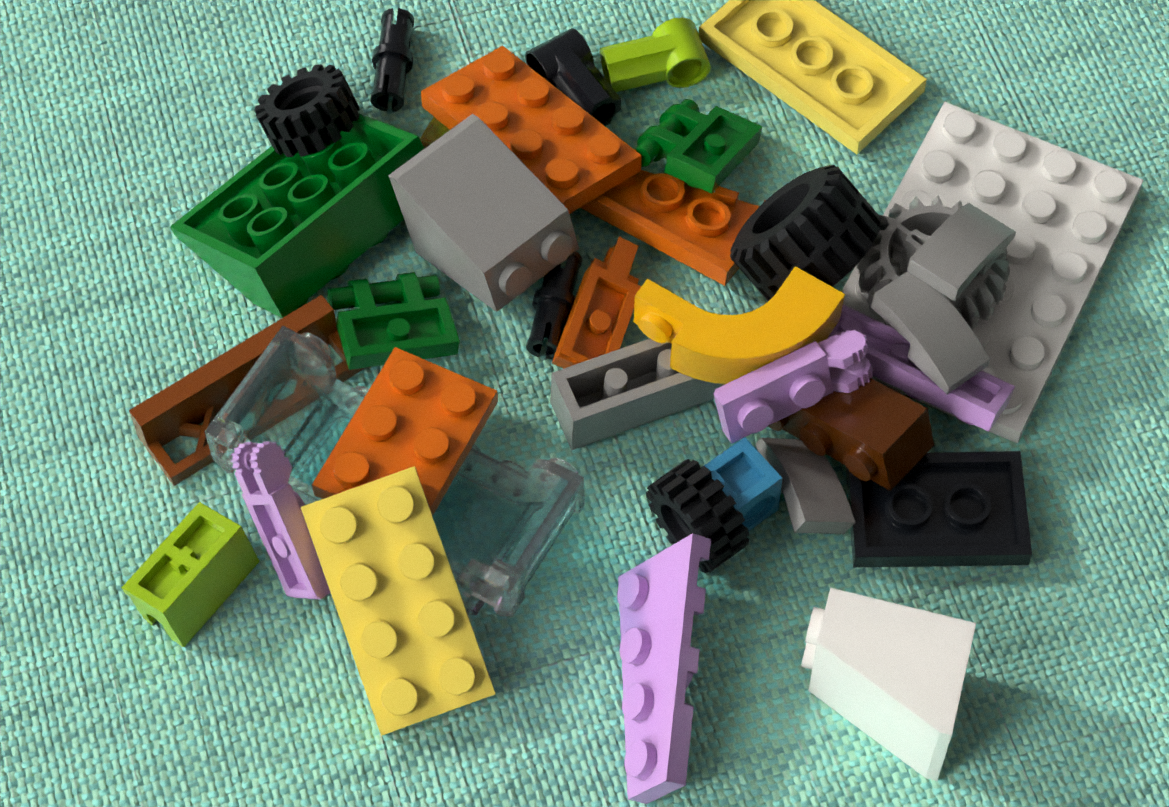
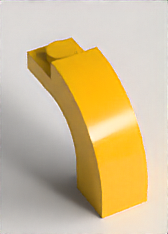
[633,266,845,384]

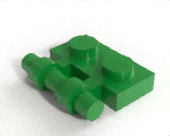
[635,99,763,194]
[328,272,460,370]

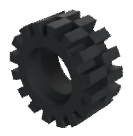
[255,64,360,157]
[646,459,750,573]

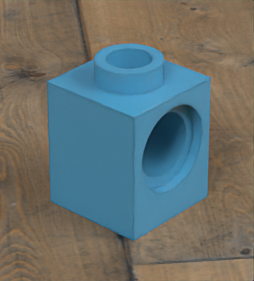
[701,437,782,531]

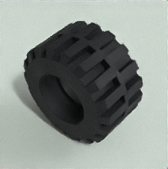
[730,165,882,301]

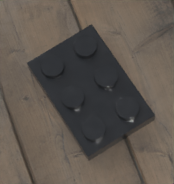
[846,451,1032,568]

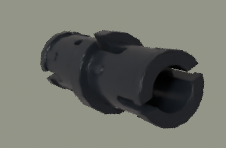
[371,8,414,112]
[526,251,583,359]

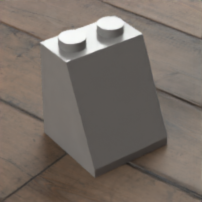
[388,114,579,312]

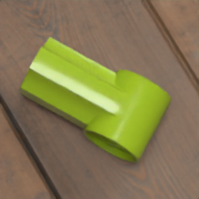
[600,17,711,92]

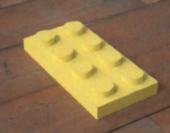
[699,0,927,155]
[301,466,496,736]

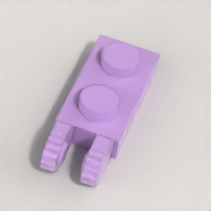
[713,329,873,444]
[230,441,331,599]

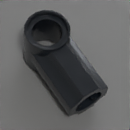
[525,28,621,126]

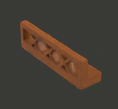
[129,295,364,486]

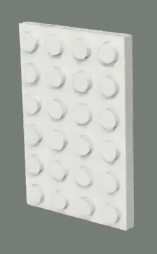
[841,102,1143,444]

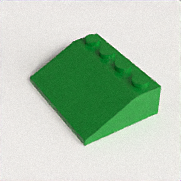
[170,113,425,318]

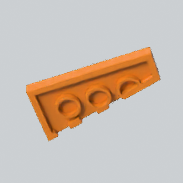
[580,170,766,286]

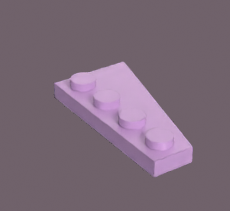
[617,533,711,804]

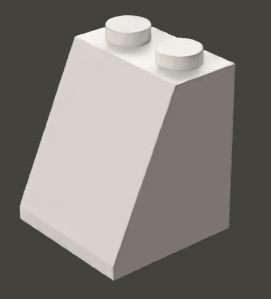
[801,588,976,781]

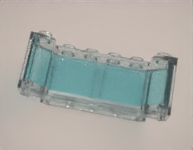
[204,326,585,617]

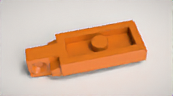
[552,236,641,369]

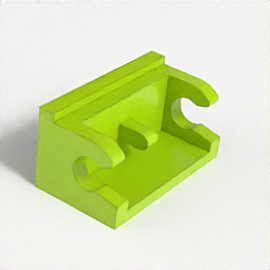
[121,502,260,647]

